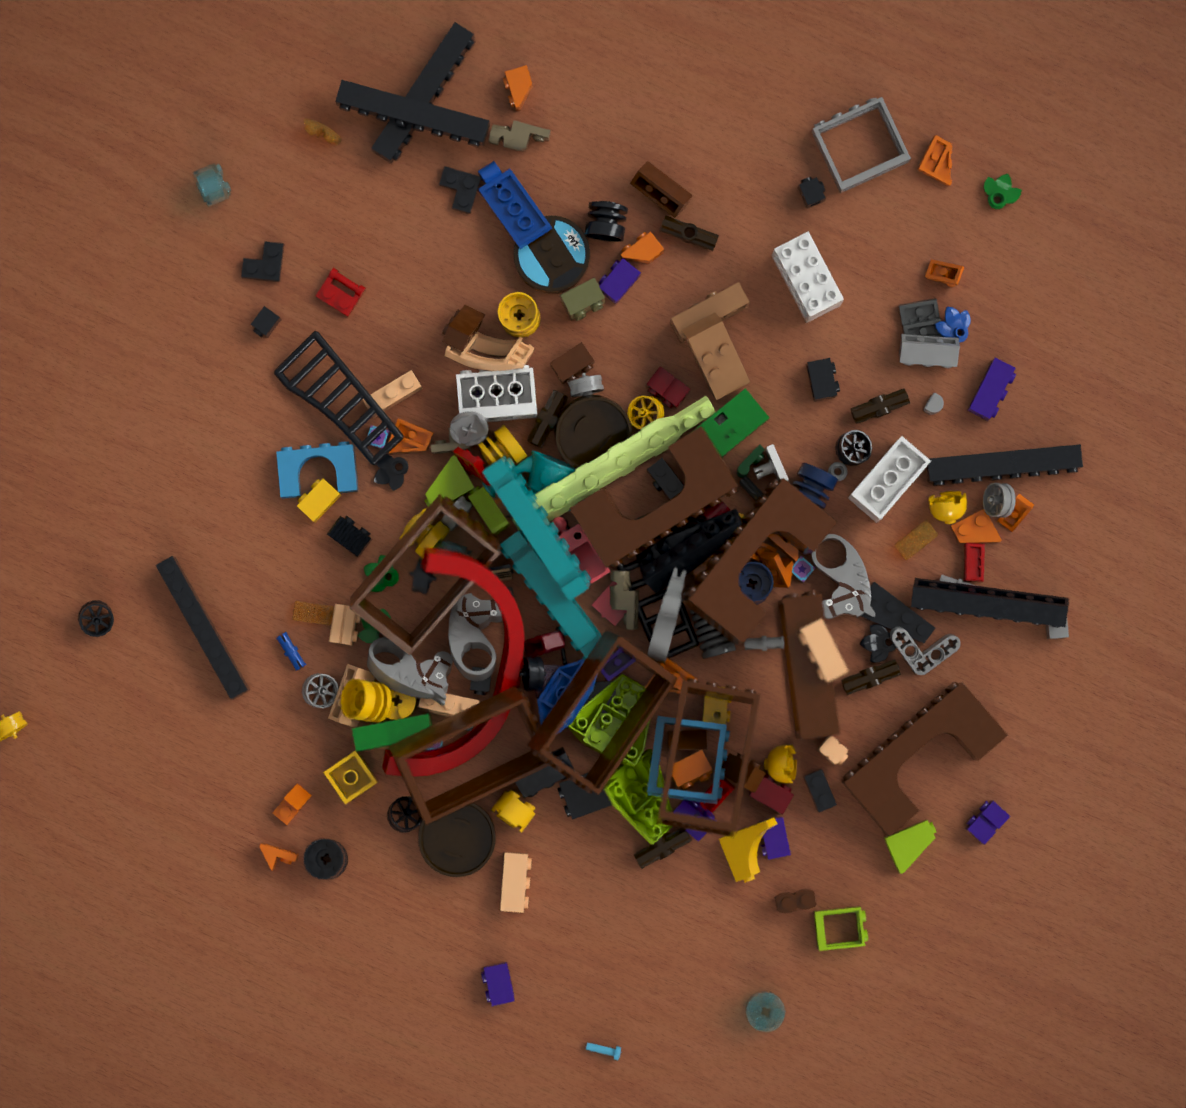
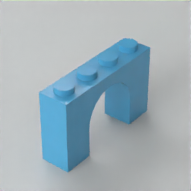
[276,441,358,499]

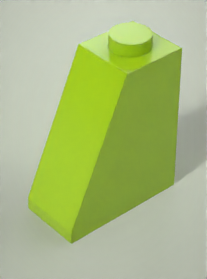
[424,455,474,507]
[468,486,510,535]
[884,820,936,874]

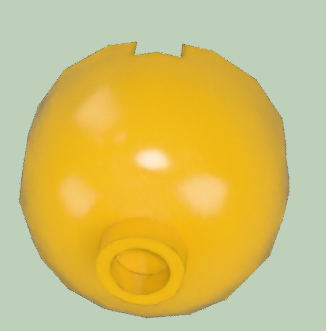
[928,491,967,524]
[764,745,797,784]

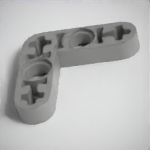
[890,627,961,675]

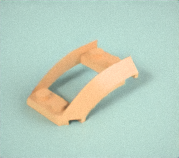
[445,332,535,371]

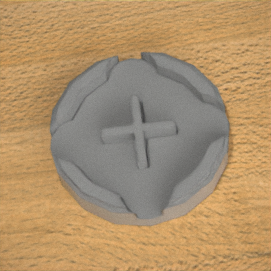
[450,411,488,446]

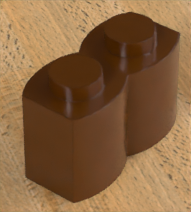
[775,889,817,913]

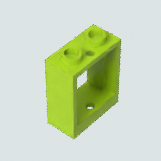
[814,906,868,951]

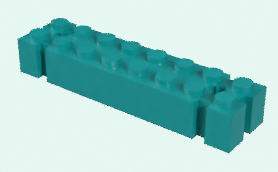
[482,455,591,601]
[500,530,615,660]

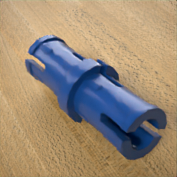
[276,632,306,671]

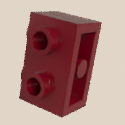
[749,774,794,815]

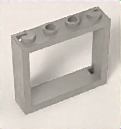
[812,97,911,193]

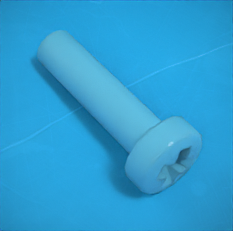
[586,1042,621,1060]

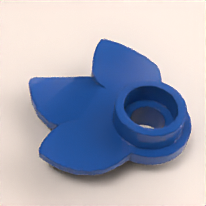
[935,306,971,343]

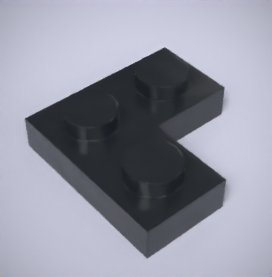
[439,166,481,214]
[241,241,284,282]

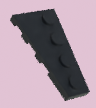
[861,582,935,644]

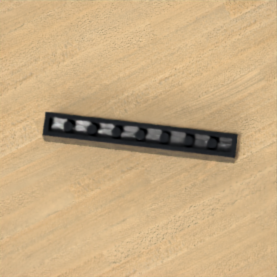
[371,22,476,164]
[335,80,490,147]
[926,444,1083,486]
[156,556,250,700]
[911,578,1069,628]

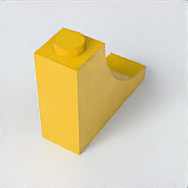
[719,817,777,883]

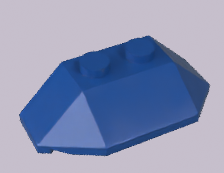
[537,659,597,734]

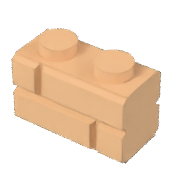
[329,604,361,646]
[817,736,848,764]

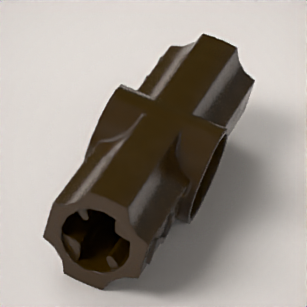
[660,215,719,251]
[850,388,910,424]
[527,390,568,448]
[841,659,901,695]
[634,828,692,869]

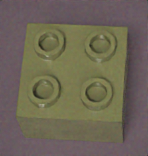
[560,277,605,321]

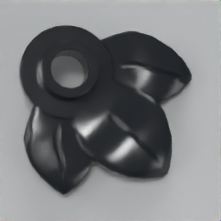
[374,454,409,491]
[860,624,897,663]

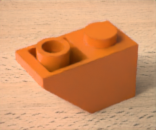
[503,65,533,111]
[620,231,665,264]

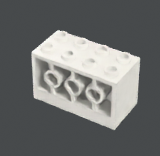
[772,231,844,323]
[456,365,538,422]
[848,436,931,523]

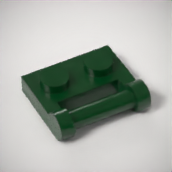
[736,444,765,478]

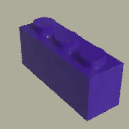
[967,358,1016,421]

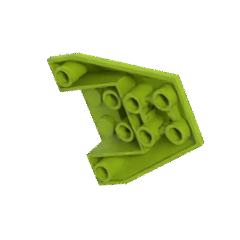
[568,674,650,767]
[604,749,673,845]

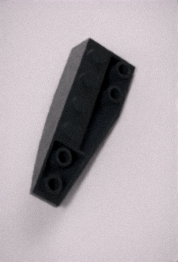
[636,508,742,594]

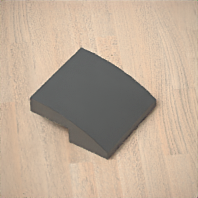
[898,298,943,337]

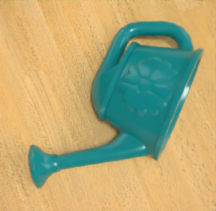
[482,450,575,511]

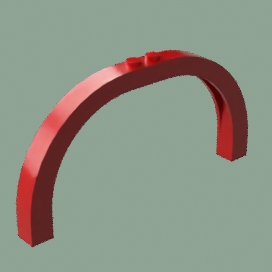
[382,547,524,777]

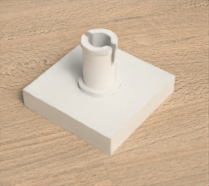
[753,444,789,481]

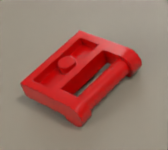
[316,268,366,317]
[453,446,491,486]

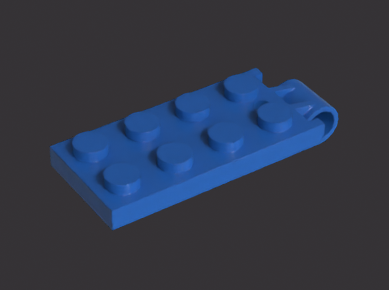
[478,161,552,249]

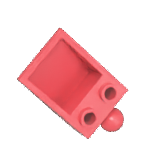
[552,517,611,584]

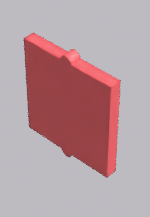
[592,581,627,626]

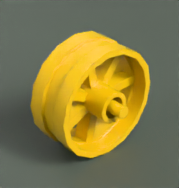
[627,395,665,429]
[0,712,28,741]

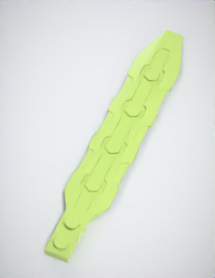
[512,396,715,531]

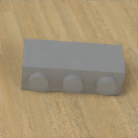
[899,334,960,368]

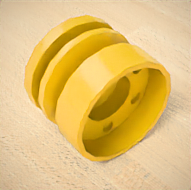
[498,292,541,338]
[478,425,528,465]
[399,509,450,558]
[340,679,392,723]

